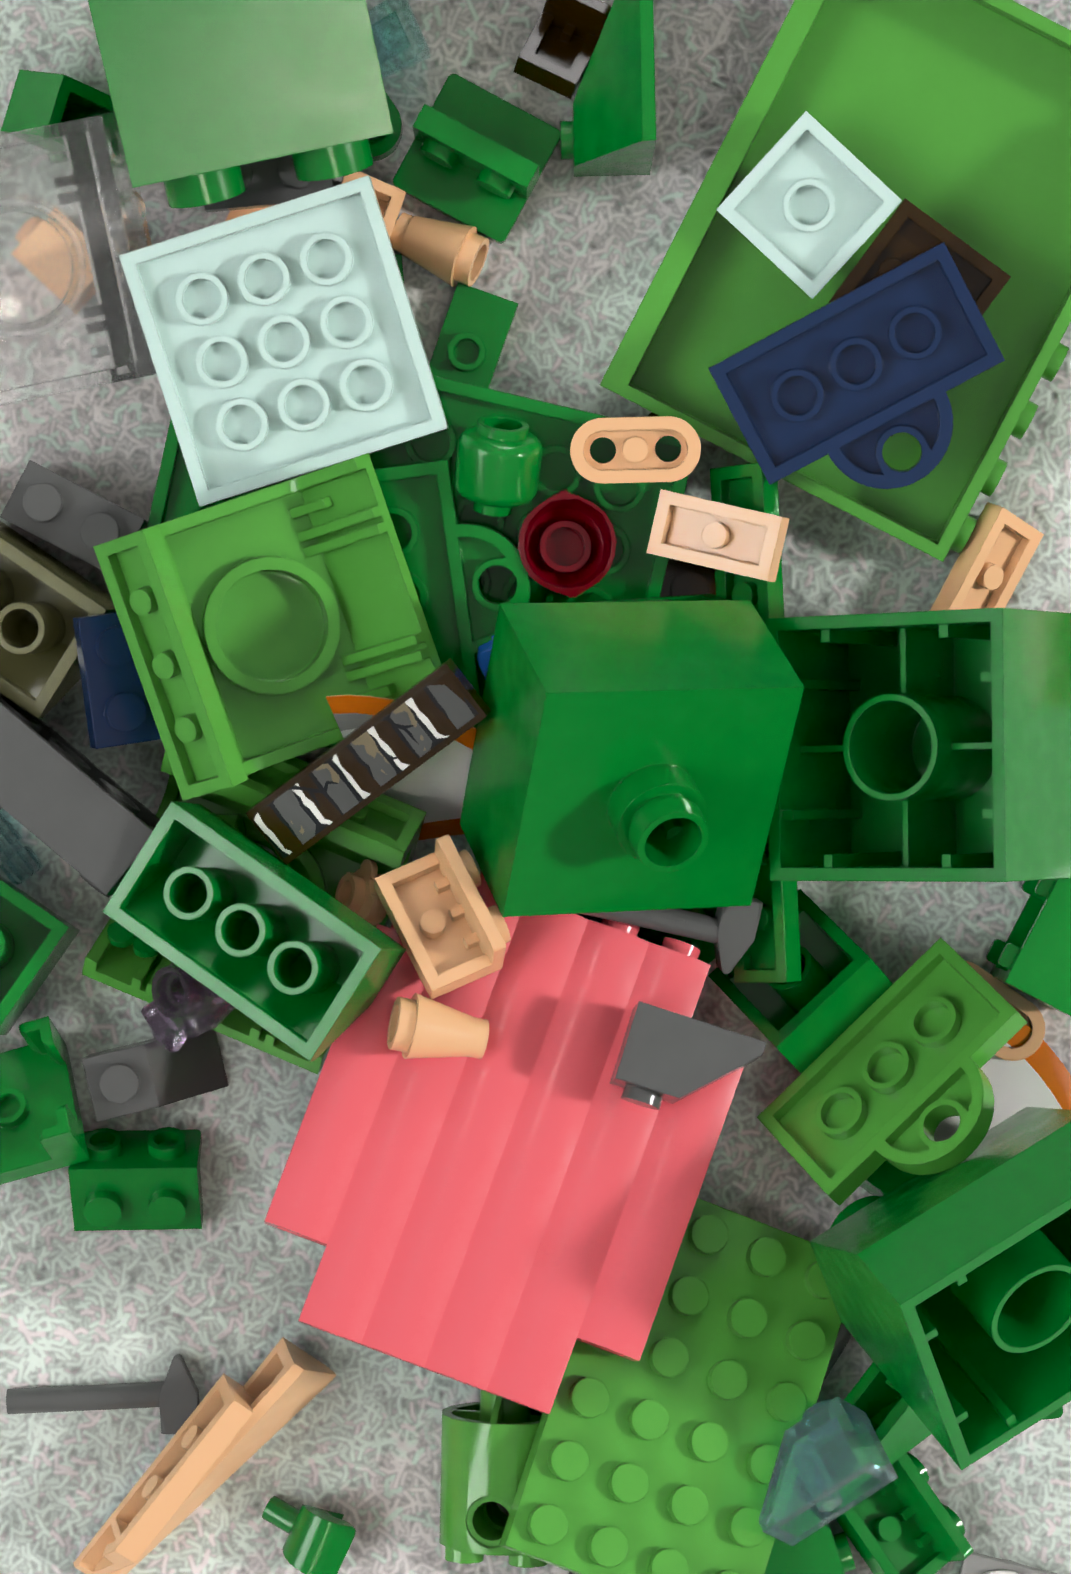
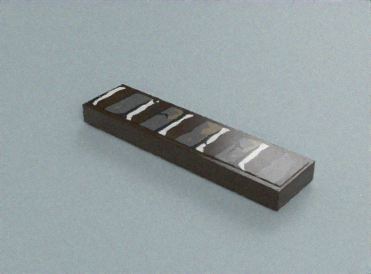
[245,658,492,865]

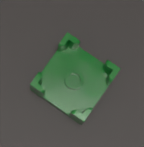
[0,1016,90,1185]

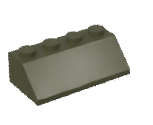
[0,521,116,719]

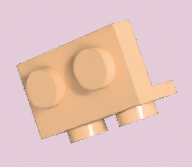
[374,834,511,999]

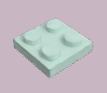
[716,111,902,299]

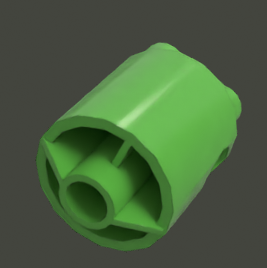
[439,1390,547,1568]

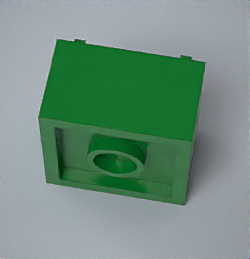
[986,878,1071,1016]

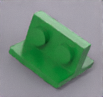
[393,74,560,244]

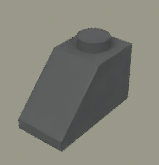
[610,1001,767,1110]
[82,1026,229,1122]

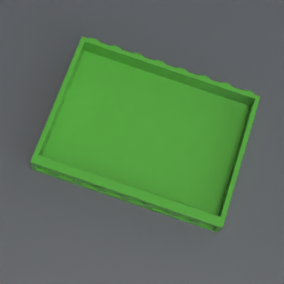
[600,0,1071,562]

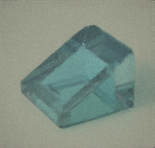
[369,0,430,79]

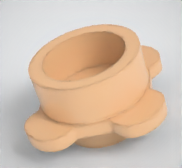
[335,859,387,926]

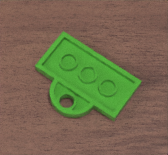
[757,937,1028,1206]

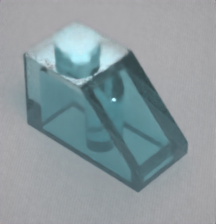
[758,1396,898,1546]

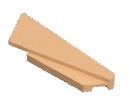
[73,1337,336,1574]

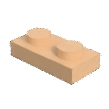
[646,489,790,582]
[930,502,1044,611]

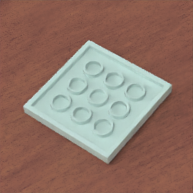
[119,175,449,507]

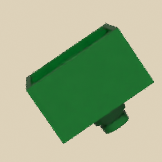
[459,600,804,917]
[766,608,1071,882]

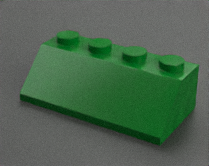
[102,801,406,1061]

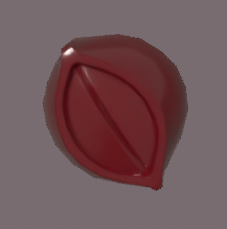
[518,489,617,598]

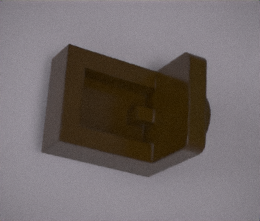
[513,0,611,99]

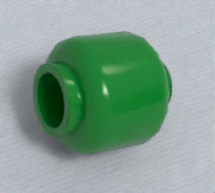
[453,415,543,517]

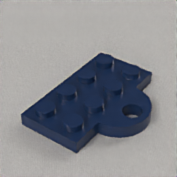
[708,242,1005,489]

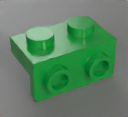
[68,1127,203,1231]
[821,1452,974,1574]

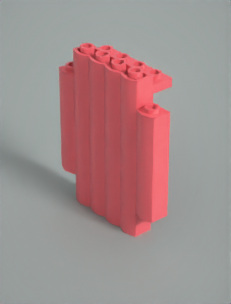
[264,872,744,1414]

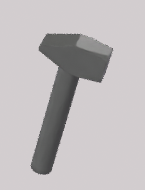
[580,897,763,974]
[6,1354,200,1434]

